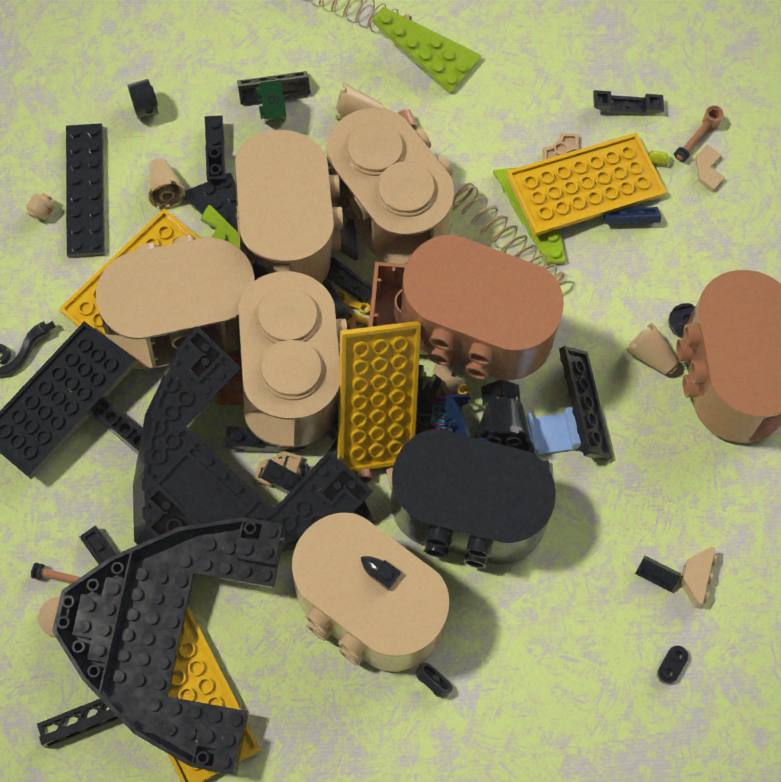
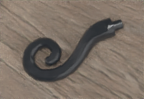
[0,321,56,377]

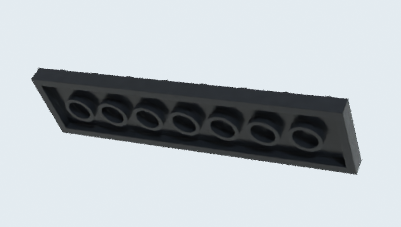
[66,123,105,258]

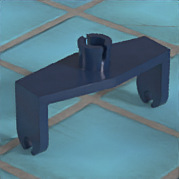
[443,394,490,442]

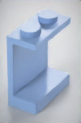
[527,407,581,456]

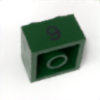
[256,80,286,123]

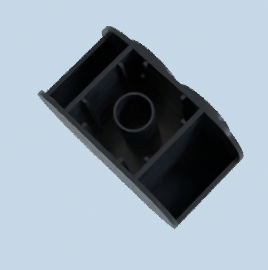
[391,429,556,568]

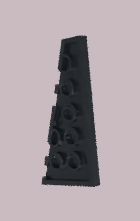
[183,173,238,232]

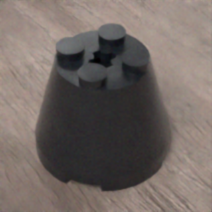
[475,397,533,453]

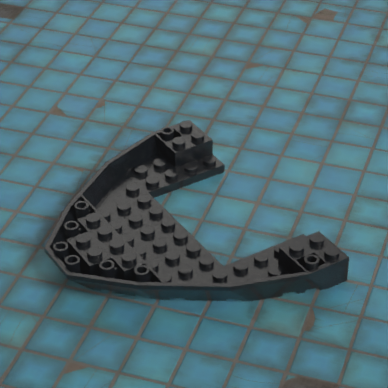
[133,326,373,553]
[52,517,286,775]

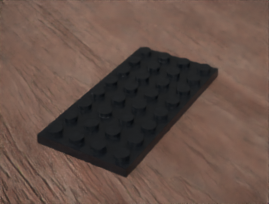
[0,321,138,479]

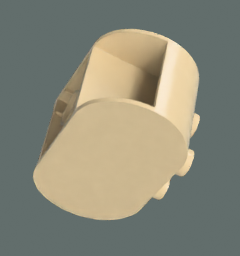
[326,108,454,264]
[235,130,343,284]
[96,235,254,369]
[239,271,347,447]
[292,513,449,672]

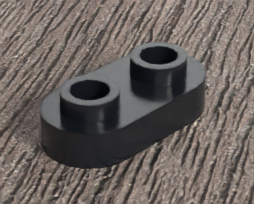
[657,645,688,685]
[416,663,453,698]

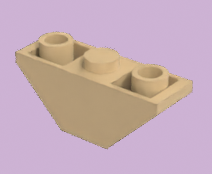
[680,546,717,608]

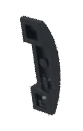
[593,90,664,115]

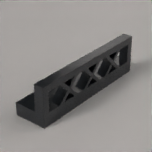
[237,71,311,104]
[37,699,119,748]

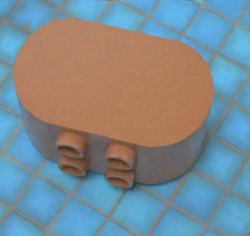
[401,235,564,380]
[676,270,781,443]

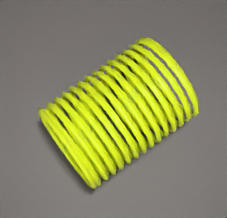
[649,150,668,165]

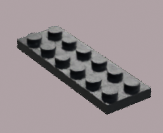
[559,346,613,460]

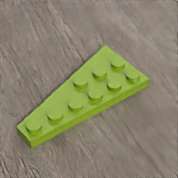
[371,7,482,93]
[493,167,566,266]

